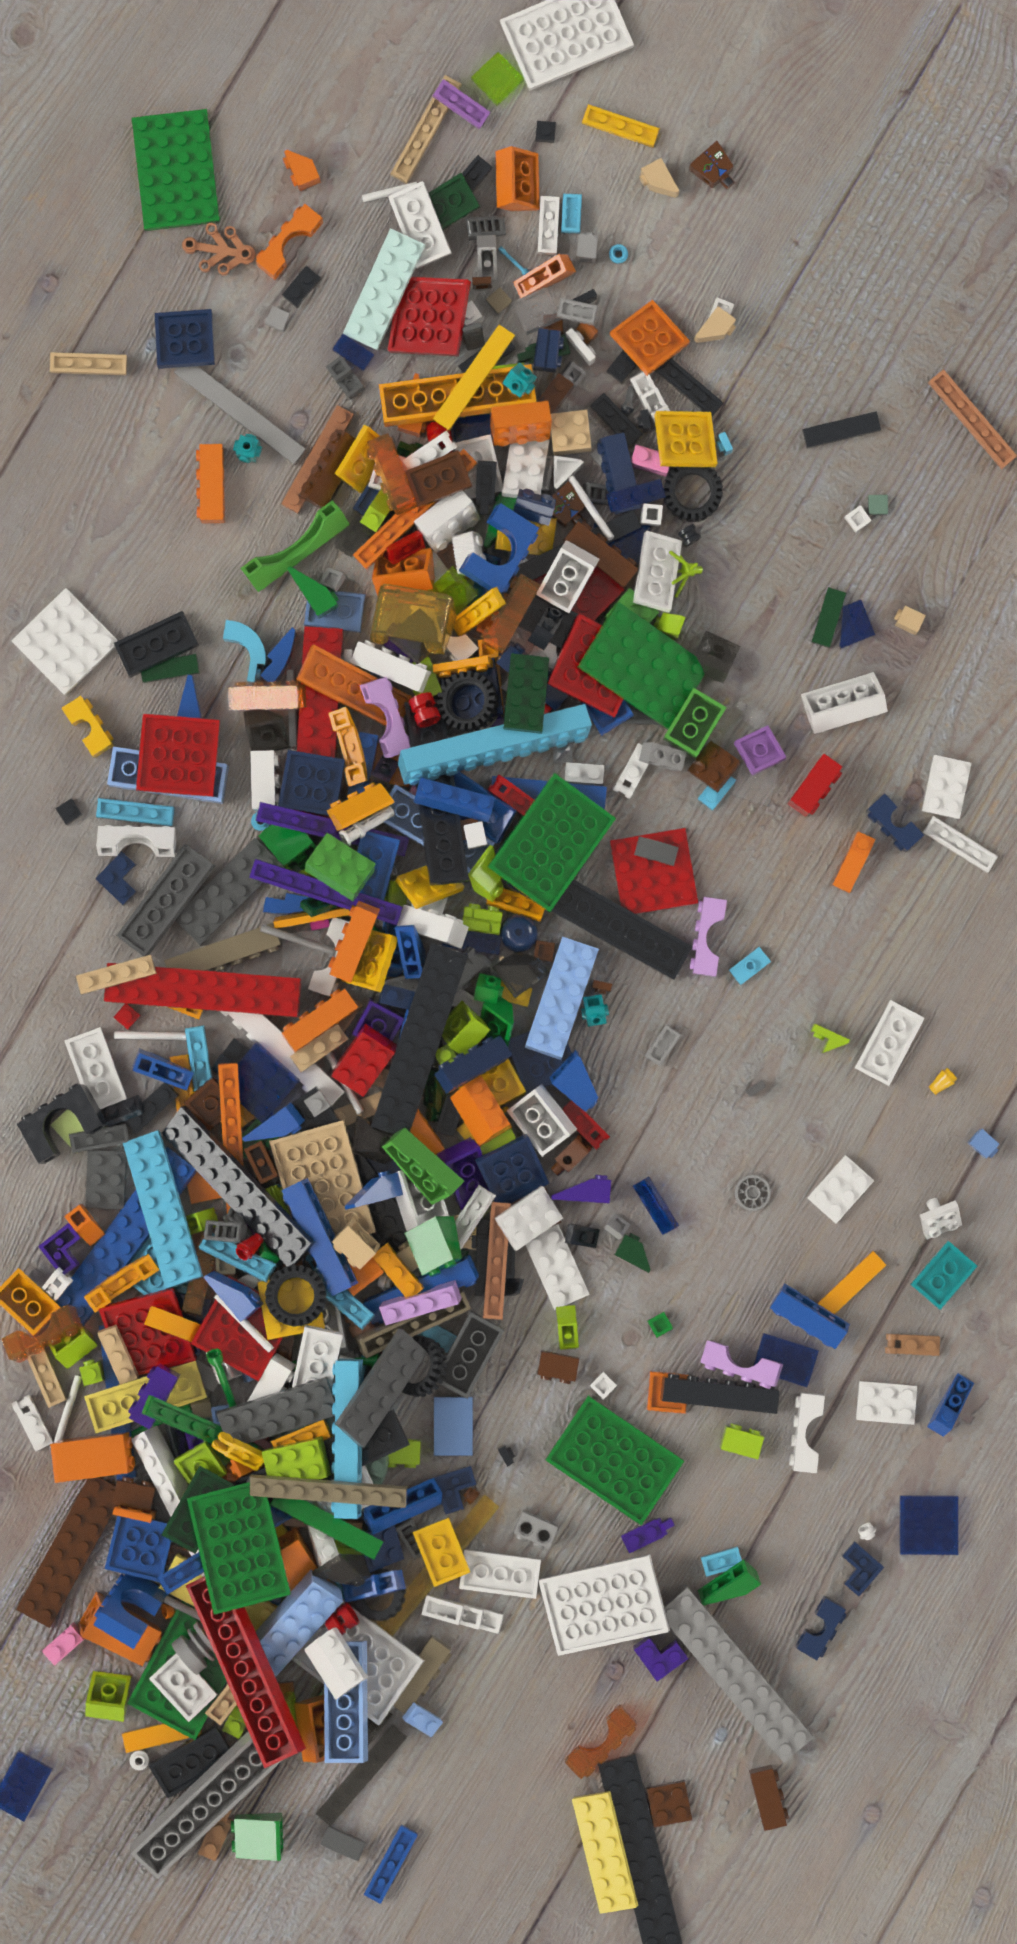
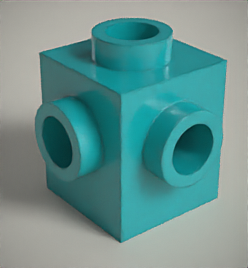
[503,363,537,398]
[233,434,262,463]
[581,994,609,1027]

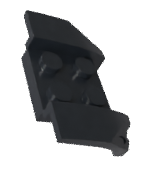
[475,1219,524,1296]

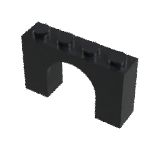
[17,1083,108,1164]

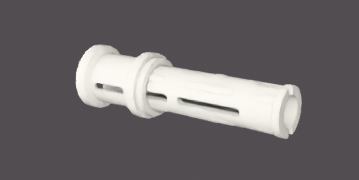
[339,806,394,846]

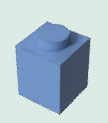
[967,1129,999,1158]

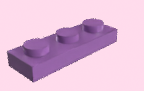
[432,79,490,129]

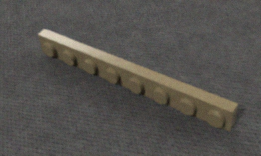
[250,1474,407,1508]

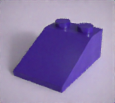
[437,1137,489,1210]
[551,1175,611,1203]

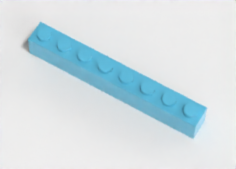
[331,1359,363,1519]

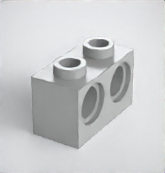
[639,742,687,771]
[513,1510,558,1550]

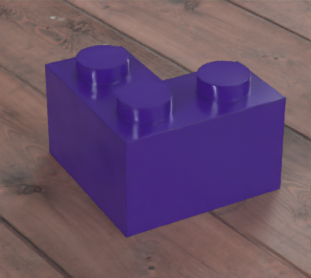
[38,1223,82,1275]
[633,1636,688,1682]

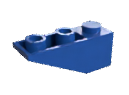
[927,1373,974,1437]

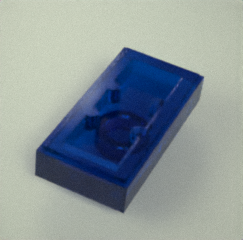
[332,334,374,371]

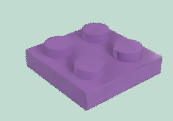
[734,725,786,776]

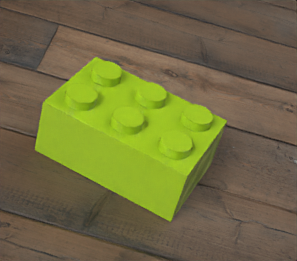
[262,1436,331,1480]

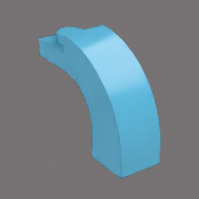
[223,620,267,685]

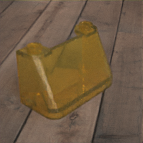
[370,584,457,655]

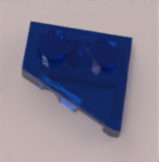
[839,600,875,649]

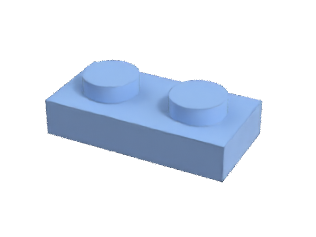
[402,1702,443,1737]

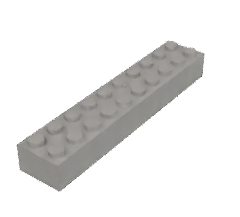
[663,1585,814,1763]
[130,1732,281,1879]

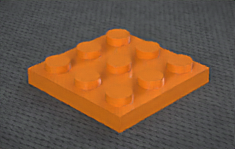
[609,300,690,376]

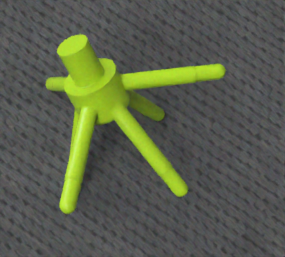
[669,551,703,598]

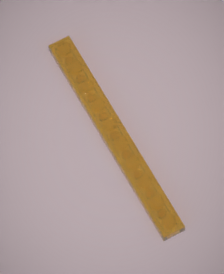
[377,1494,500,1636]

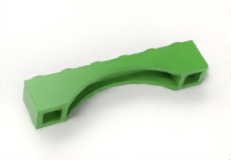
[240,500,350,592]

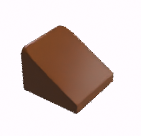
[576,323,598,345]

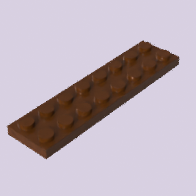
[16,1477,118,1628]

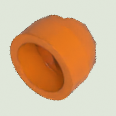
[161,1603,176,1619]

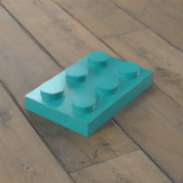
[910,1240,978,1310]

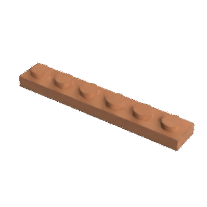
[928,369,1017,469]
[281,405,354,514]
[483,1202,511,1320]

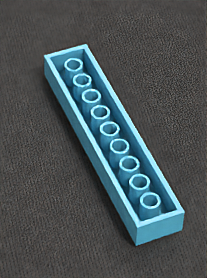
[398,704,592,785]

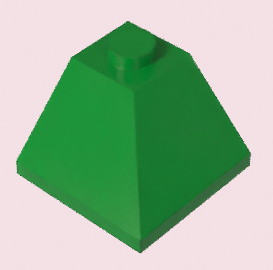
[480,997,514,1047]

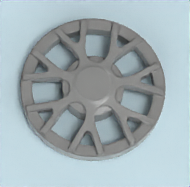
[735,1175,771,1211]

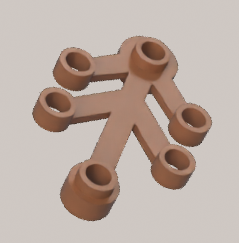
[182,223,255,276]

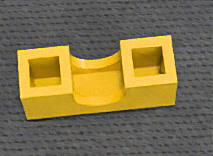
[62,696,114,758]

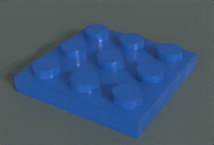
[105,1516,172,1582]

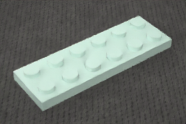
[343,228,426,350]

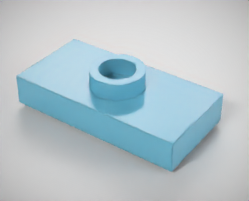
[561,194,582,234]
[729,947,771,985]

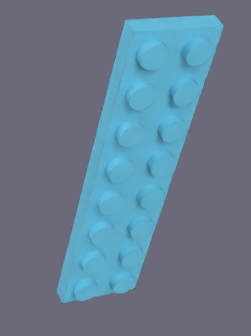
[123,1130,203,1289]

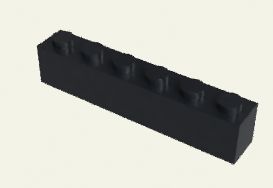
[660,1374,780,1414]

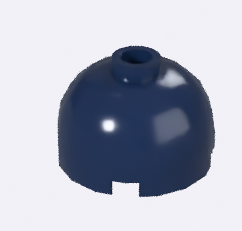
[500,915,538,953]

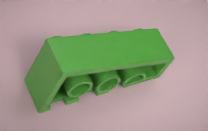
[382,1128,464,1205]

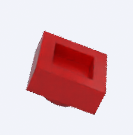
[114,1004,141,1030]

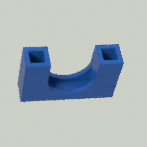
[459,503,539,594]
[93,1573,167,1649]

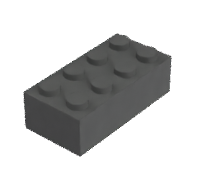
[439,1311,505,1399]

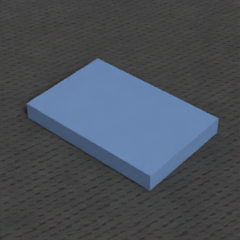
[304,590,366,633]
[434,1397,473,1456]

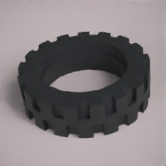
[354,1568,406,1621]

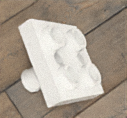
[920,1198,962,1240]

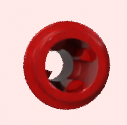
[236,1233,263,1261]

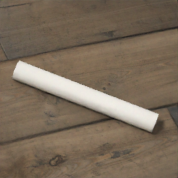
[362,182,417,203]

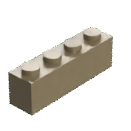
[394,1635,452,1714]

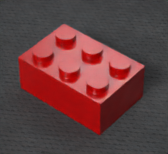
[787,754,843,817]
[331,1024,397,1097]

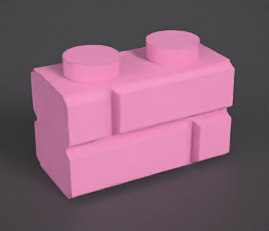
[631,445,669,477]
[42,1622,85,1666]

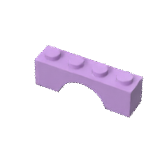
[360,677,411,758]
[690,897,727,977]
[379,1280,462,1326]
[700,1340,783,1389]

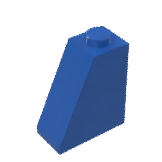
[549,1050,598,1112]

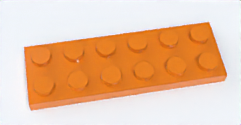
[296,645,412,727]

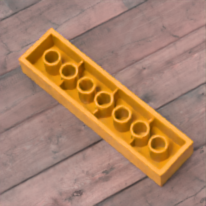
[379,364,536,427]

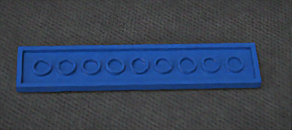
[56,1147,197,1326]

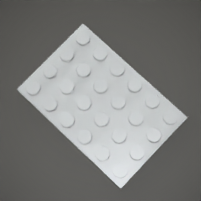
[500,0,634,91]
[538,1554,670,1656]
[292,1600,425,1726]

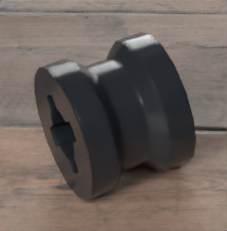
[678,524,701,547]

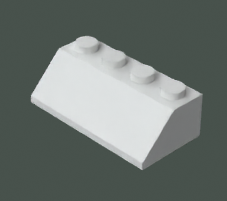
[801,672,888,734]

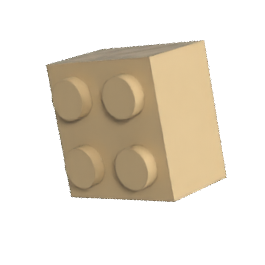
[551,410,591,456]
[332,1218,380,1269]

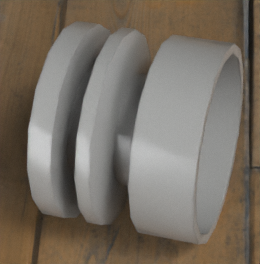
[171,1621,215,1675]

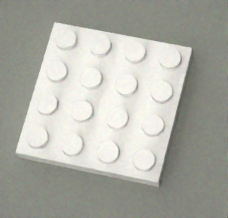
[12,588,118,696]

